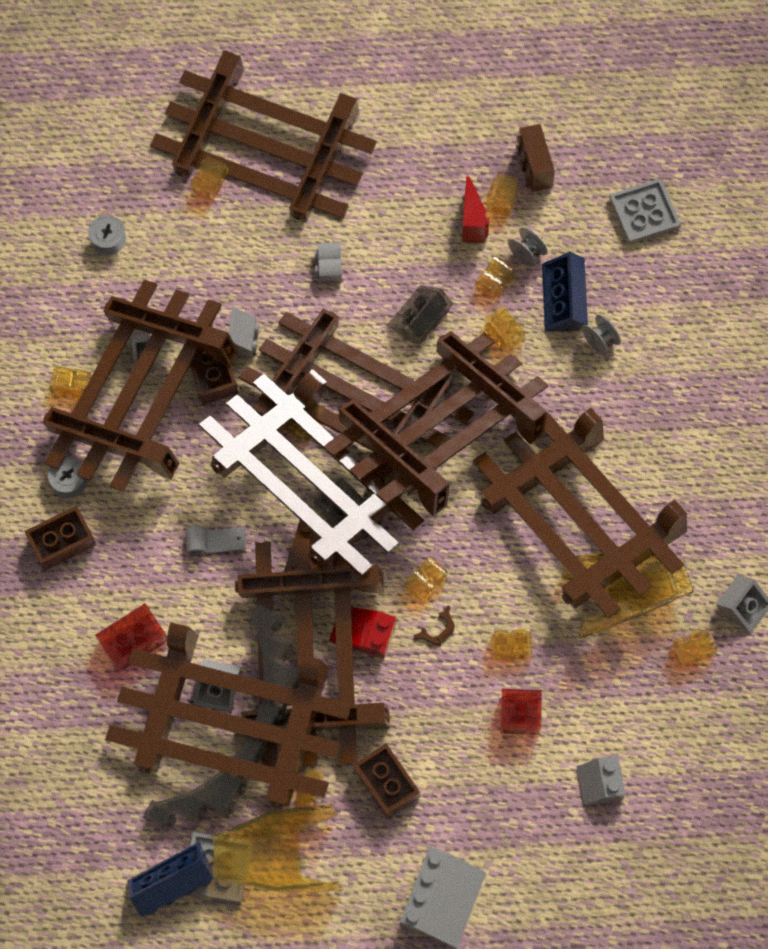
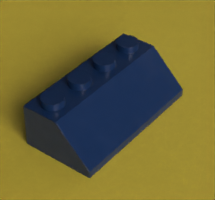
[542,252,588,331]
[128,842,214,918]

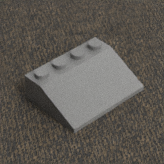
[400,846,486,949]

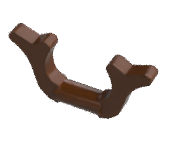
[414,605,455,645]

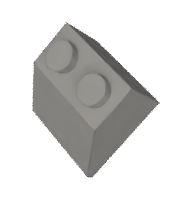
[229,307,259,358]
[716,575,768,633]
[194,659,241,712]
[577,755,626,806]

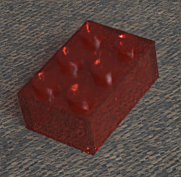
[95,603,167,673]

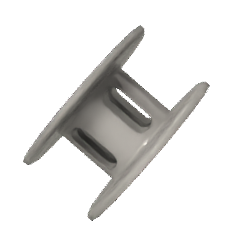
[88,215,126,255]
[508,227,548,267]
[582,314,621,356]
[48,457,88,498]

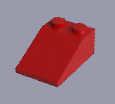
[462,176,489,243]
[329,607,397,659]

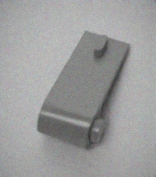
[186,525,246,555]

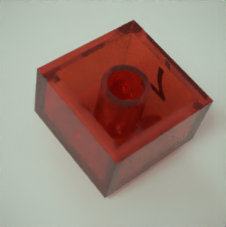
[500,689,542,735]

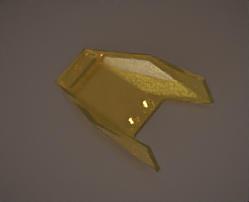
[561,553,694,639]
[213,804,343,892]

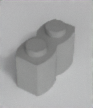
[315,242,342,282]

